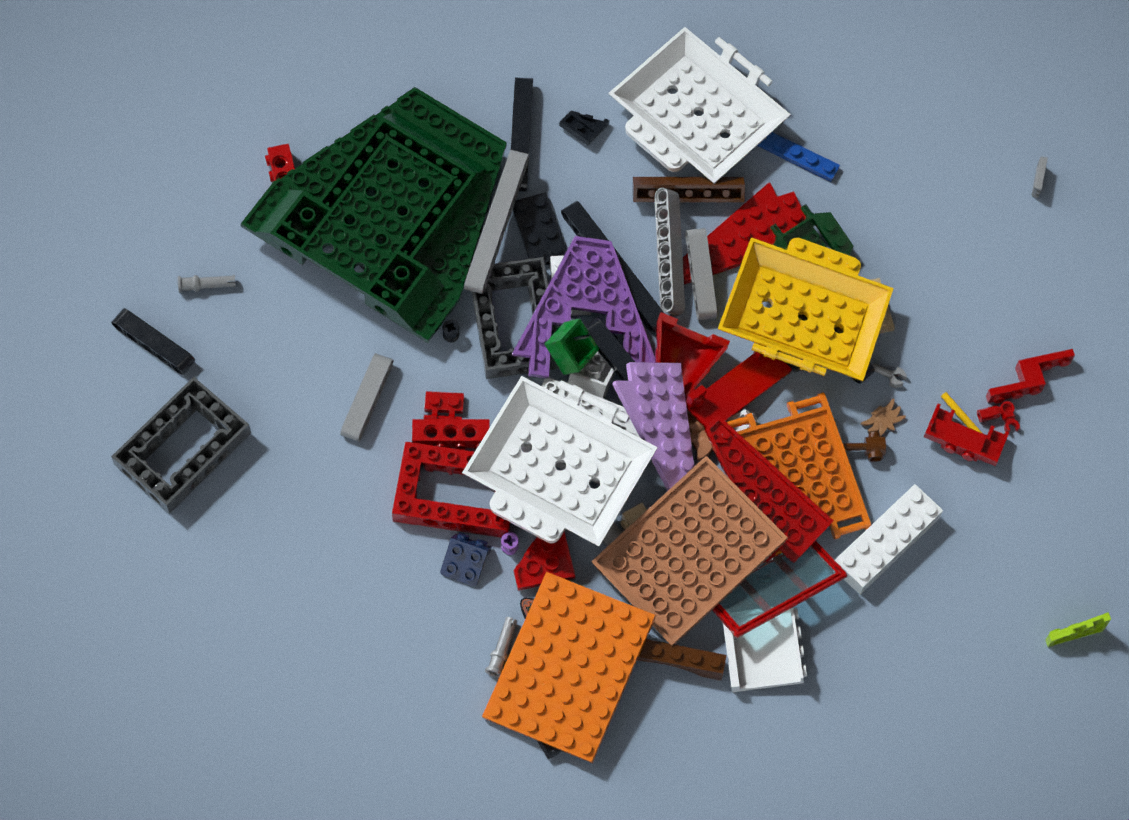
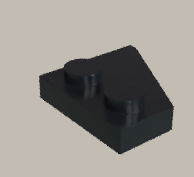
[559,111,610,146]

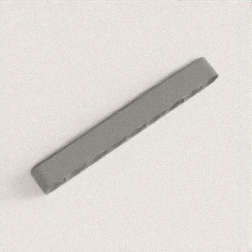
[464,150,529,294]

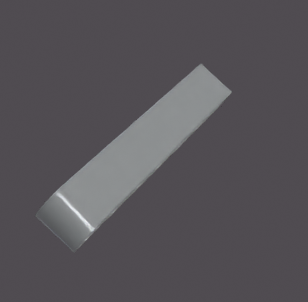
[655,188,685,316]

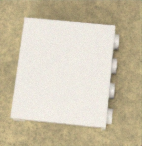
[723,608,807,692]

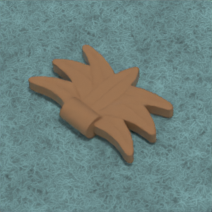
[860,398,906,437]

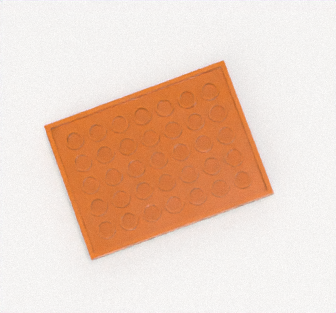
[482,572,656,764]

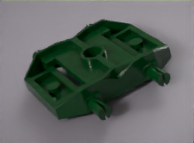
[770,204,854,255]

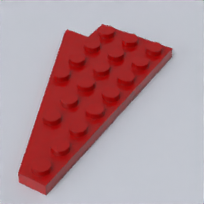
[682,183,806,285]
[705,415,834,563]

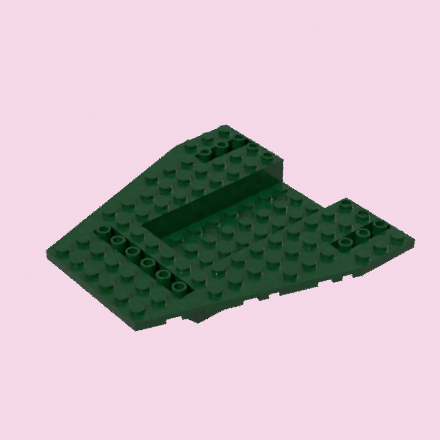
[241,87,507,343]

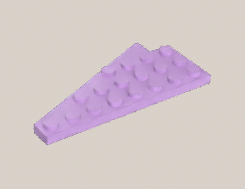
[613,362,694,491]

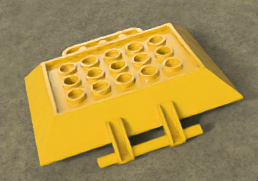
[718,237,894,381]

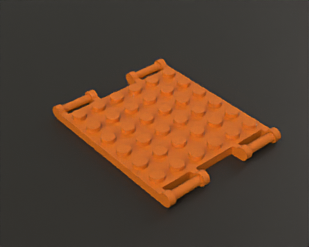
[727,392,871,555]

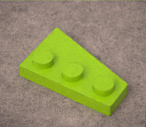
[1045,612,1111,647]

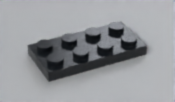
[512,192,566,265]

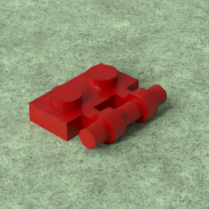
[424,391,464,419]

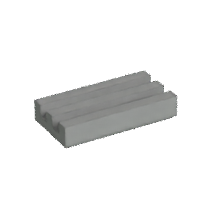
[1031,156,1048,198]

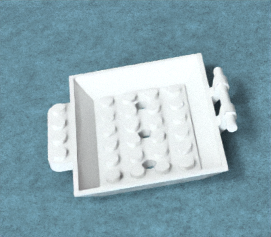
[608,27,791,184]
[462,376,658,546]

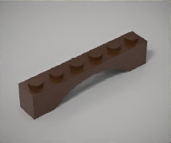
[637,639,727,681]

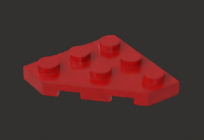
[513,532,575,591]

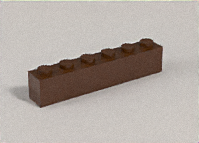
[632,177,745,202]

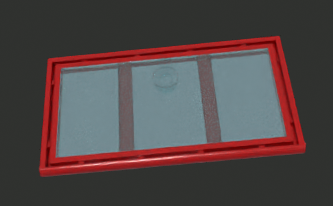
[712,541,847,638]

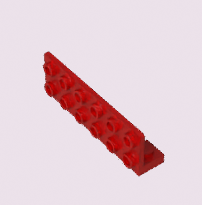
[686,344,792,428]

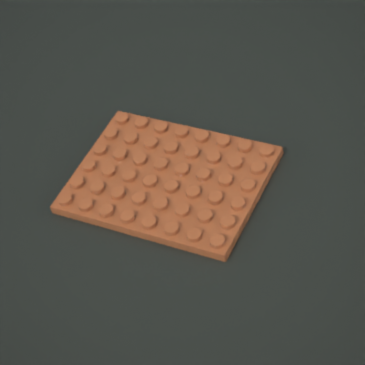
[591,456,788,646]

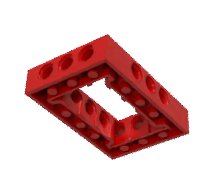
[392,442,511,538]

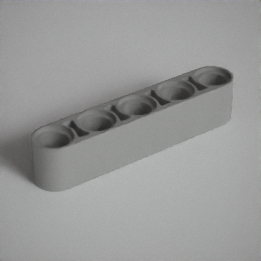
[685,228,717,320]
[340,353,394,442]

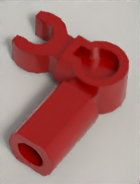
[977,401,1020,432]

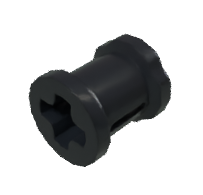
[442,319,460,343]

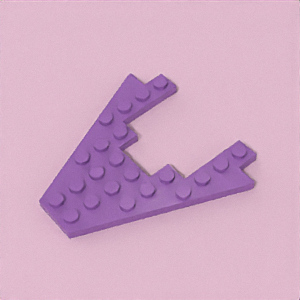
[512,236,655,379]

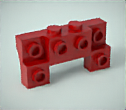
[924,403,1009,467]

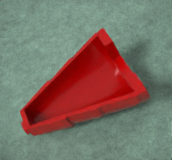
[655,312,730,400]

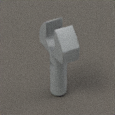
[873,363,907,388]

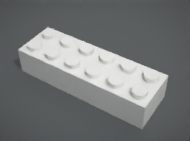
[835,484,943,594]

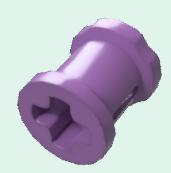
[501,532,519,555]

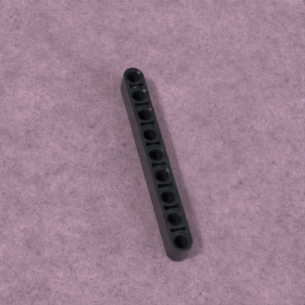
[561,201,664,337]

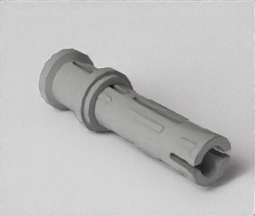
[178,275,236,293]
[485,617,518,677]

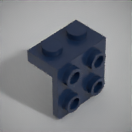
[440,533,492,586]

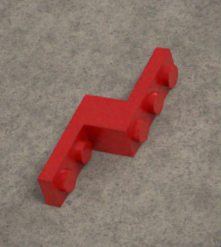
[986,349,1075,403]

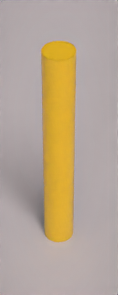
[941,392,982,433]

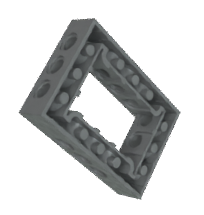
[469,257,560,379]
[111,377,251,514]

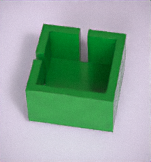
[544,319,599,375]

